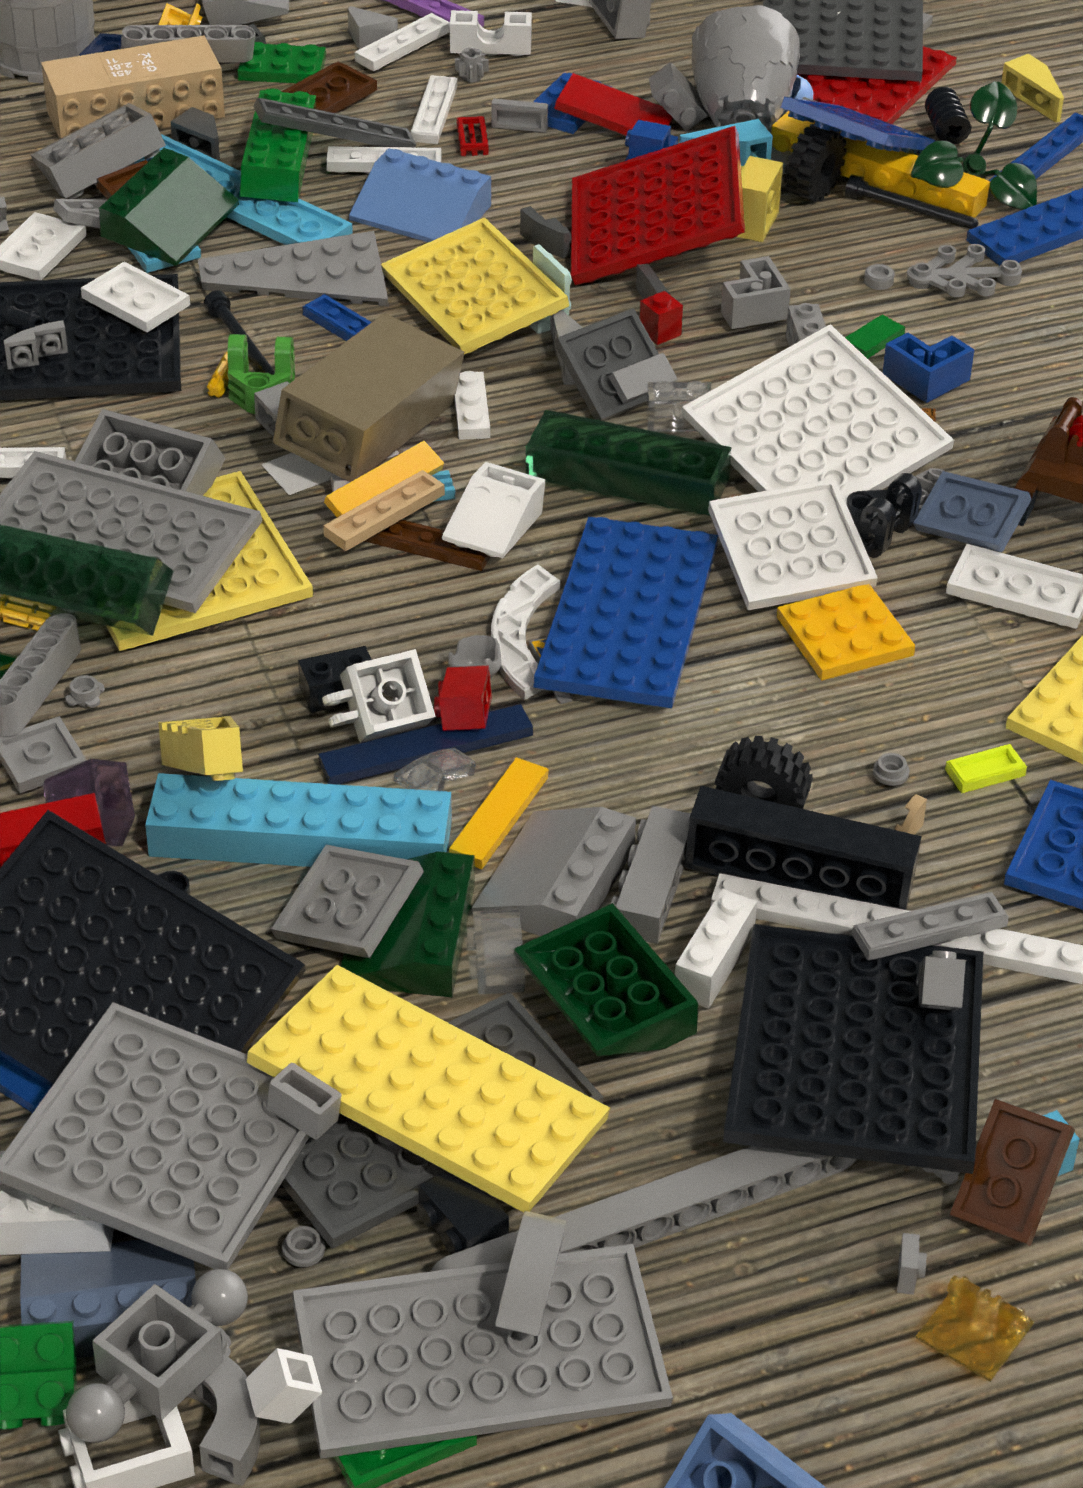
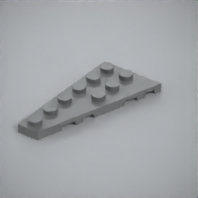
[198,231,389,307]

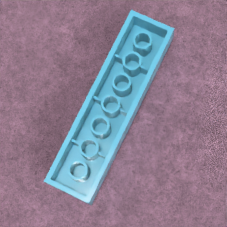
[145,773,452,867]

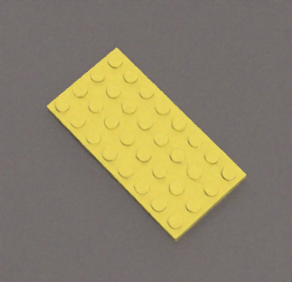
[246,965,610,1213]

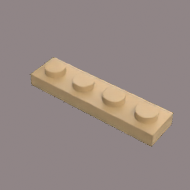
[323,470,445,551]

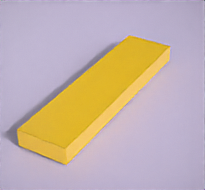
[324,441,445,518]
[449,757,549,869]

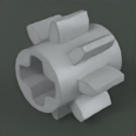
[455,48,489,82]

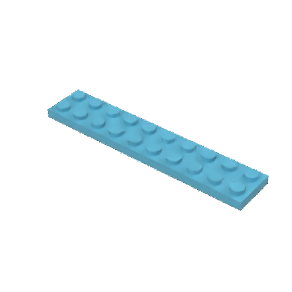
[134,134,353,245]

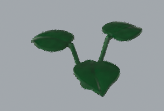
[911,81,1037,210]

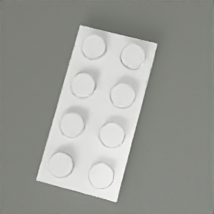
[946,544,1083,629]

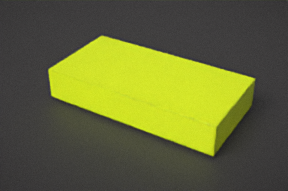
[945,744,1027,794]

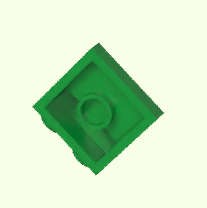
[0,1320,77,1429]

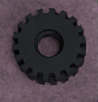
[784,124,847,202]
[714,736,813,809]

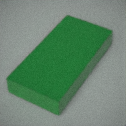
[845,314,905,359]

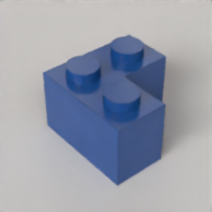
[625,120,678,161]
[883,332,974,403]

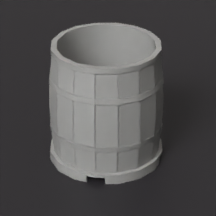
[0,0,96,83]

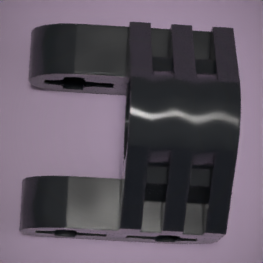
[846,473,922,558]

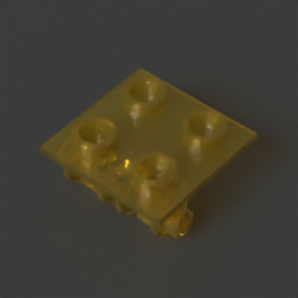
[916,1275,1035,1382]

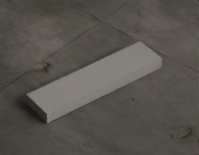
[852,892,1009,961]

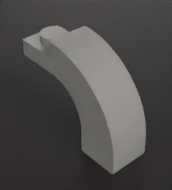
[495,1211,567,1336]
[187,1354,260,1486]

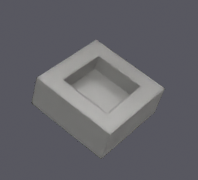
[897,1233,927,1295]

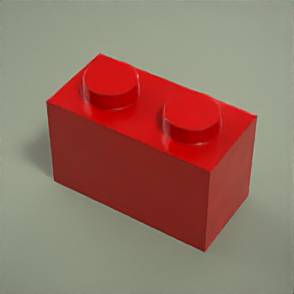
[434,665,492,731]

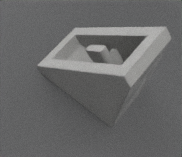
[348,6,398,49]

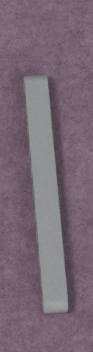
[431,1146,856,1271]

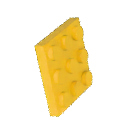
[777,584,915,681]

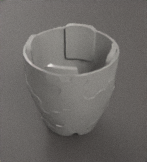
[691,5,800,132]

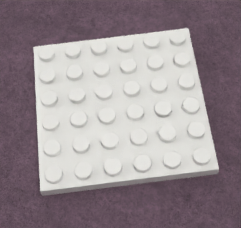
[681,324,954,503]

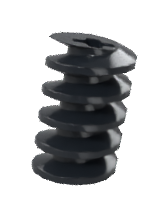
[925,87,972,144]

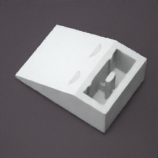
[442,462,545,558]

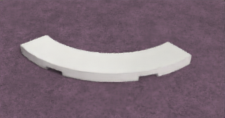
[491,564,560,700]

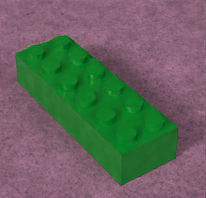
[240,88,316,202]

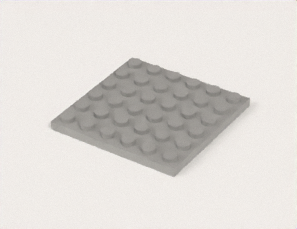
[0,1003,310,1270]

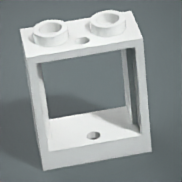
[58,1398,195,1488]

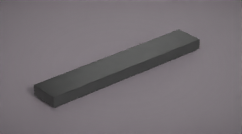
[253,98,416,148]

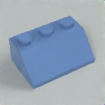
[664,1413,826,1488]

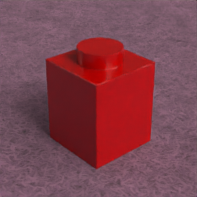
[640,291,683,345]

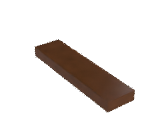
[364,520,491,571]

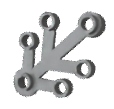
[907,244,1022,297]

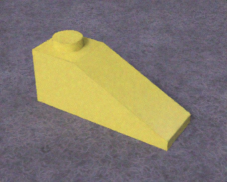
[1001,54,1064,123]

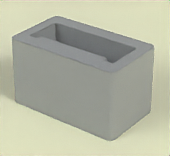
[267,1063,342,1140]

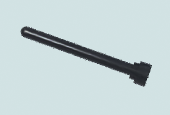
[845,174,979,229]
[203,290,275,375]

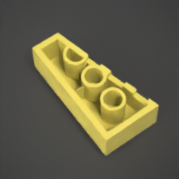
[158,716,243,781]

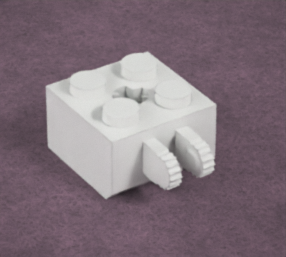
[322,649,436,743]

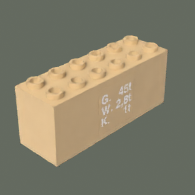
[41,35,225,139]

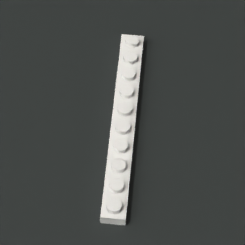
[711,873,1083,984]

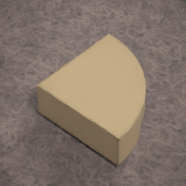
[895,794,927,835]

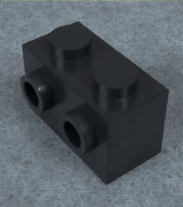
[298,646,372,713]
[417,1171,509,1254]

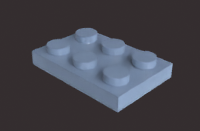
[913,471,1032,553]

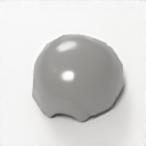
[448,635,501,679]

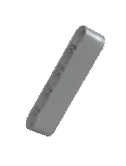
[121,25,255,62]
[0,613,81,737]

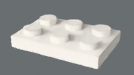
[0,212,86,280]
[81,262,190,332]

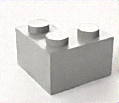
[721,256,791,329]

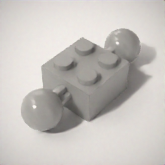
[66,1269,248,1443]

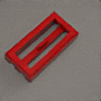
[456,116,489,156]

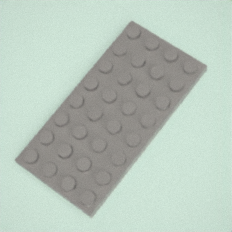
[0,451,263,613]
[292,1244,673,1459]

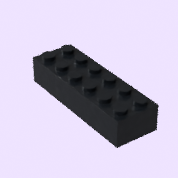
[685,786,922,910]

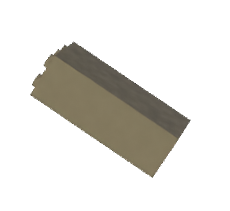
[273,313,464,482]

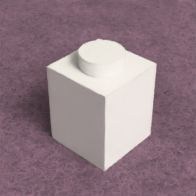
[245,1348,322,1424]

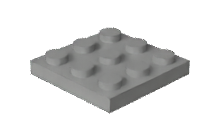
[271,845,424,958]

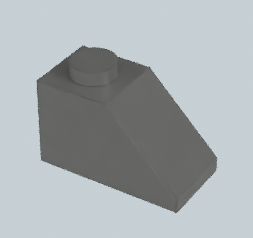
[171,107,220,161]

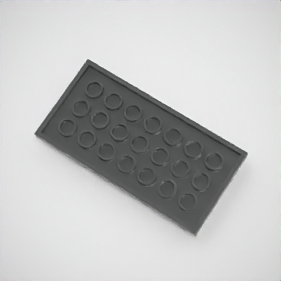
[281,992,604,1249]

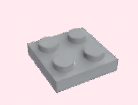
[0,716,88,793]

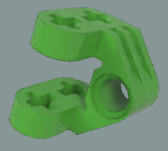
[227,334,295,414]

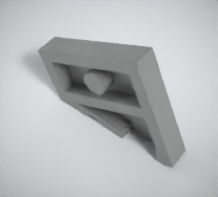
[53,199,108,228]

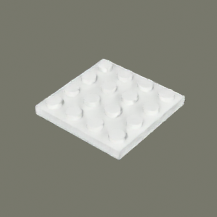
[708,478,878,610]

